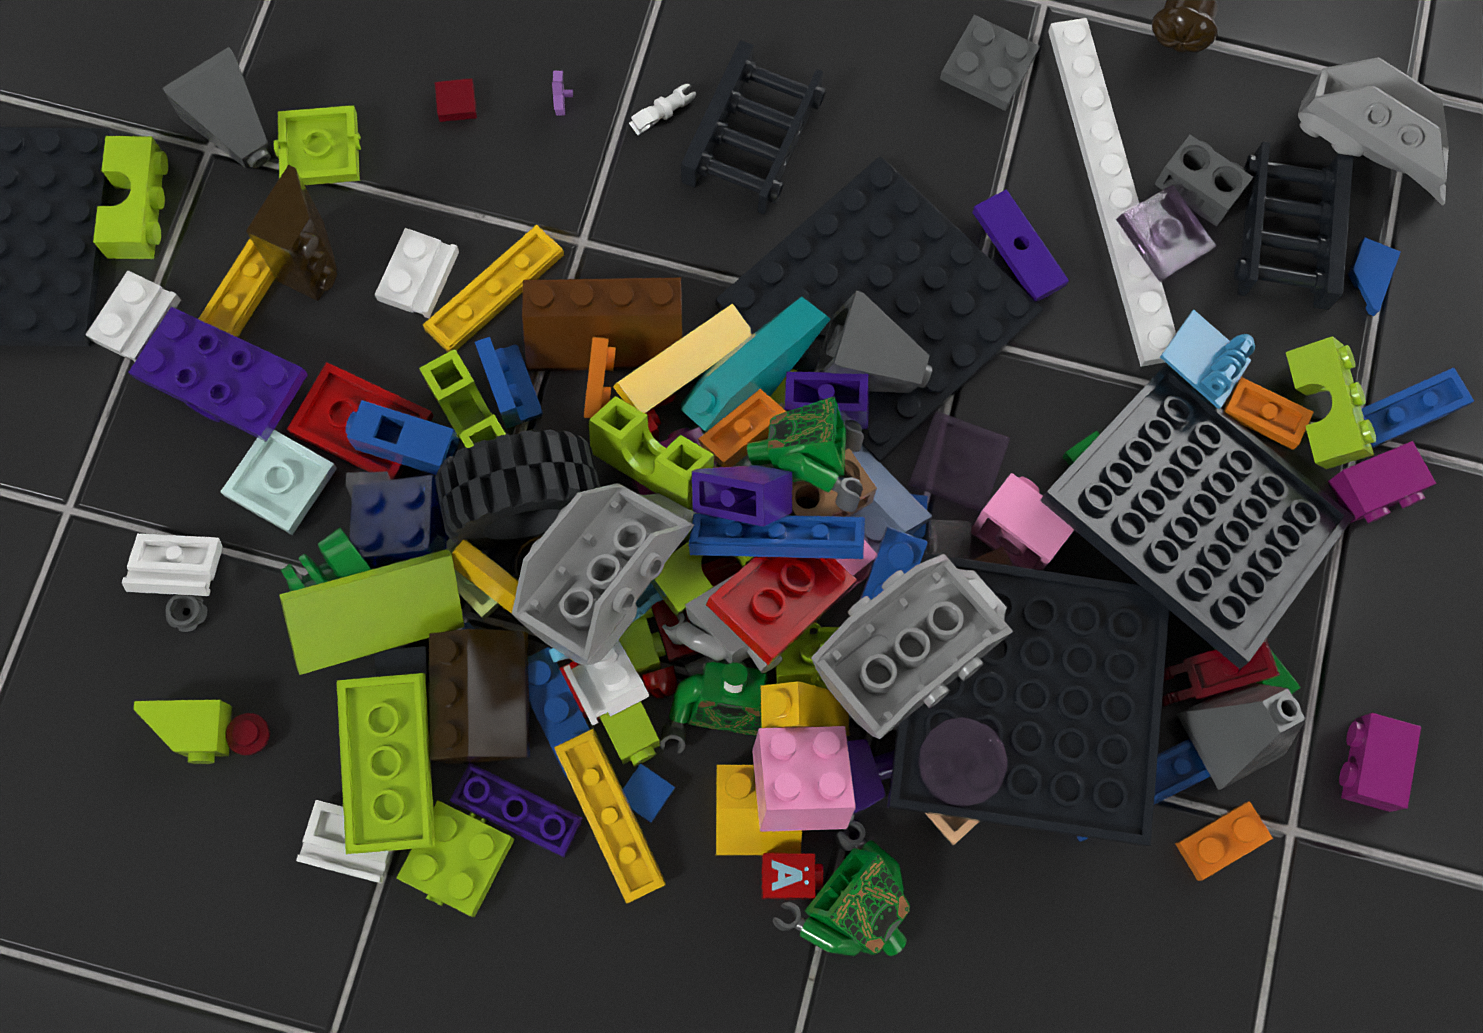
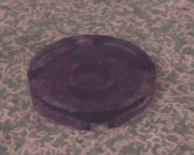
[918,717,1008,807]

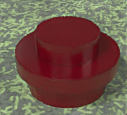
[226,713,270,756]

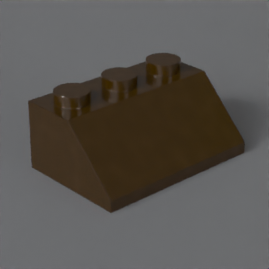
[246,165,338,301]
[429,629,530,765]

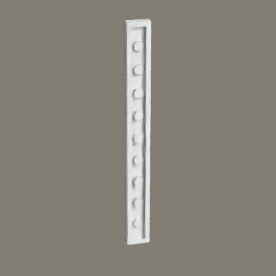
[1048,18,1176,367]

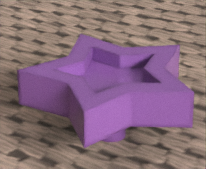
[552,71,573,116]

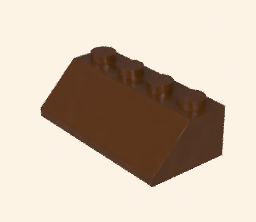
[522,277,683,371]

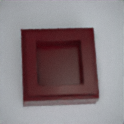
[435,78,477,122]

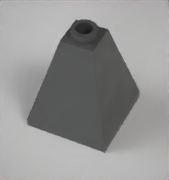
[163,47,271,169]
[814,291,932,393]
[1177,683,1306,790]

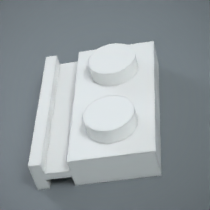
[375,228,459,319]
[86,271,181,362]
[122,533,223,596]
[563,640,649,726]
[296,800,392,883]

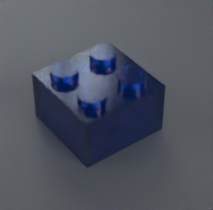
[349,475,447,570]

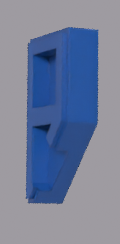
[1348,237,1401,316]

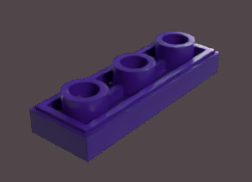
[973,189,1069,302]
[450,763,583,857]

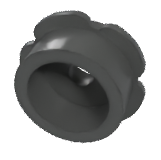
[166,594,207,632]

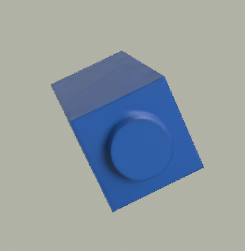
[346,400,460,475]

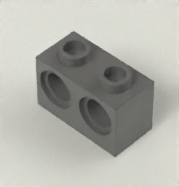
[1154,135,1253,227]

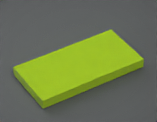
[279,549,465,675]
[337,673,435,855]

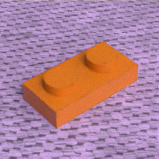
[584,336,616,418]
[1224,377,1314,450]
[698,388,786,467]
[1175,801,1273,881]

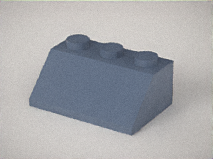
[810,445,932,553]

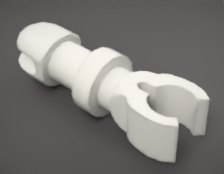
[629,84,696,135]

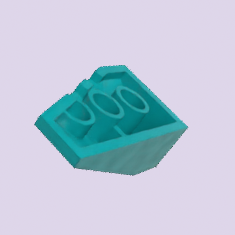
[681,296,830,432]

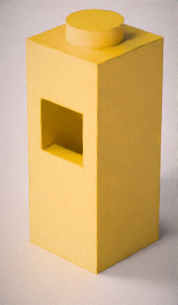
[761,681,849,736]

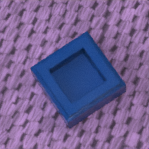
[622,763,675,823]

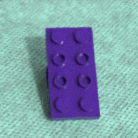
[128,307,308,442]

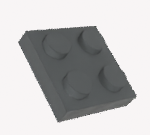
[940,15,1040,111]

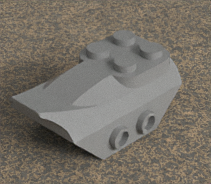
[1298,57,1449,205]
[512,483,695,665]
[811,554,1013,739]

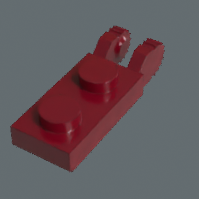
[1162,638,1280,707]

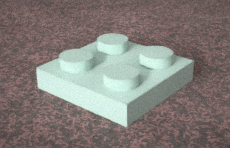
[220,430,337,535]

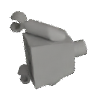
[662,574,782,673]

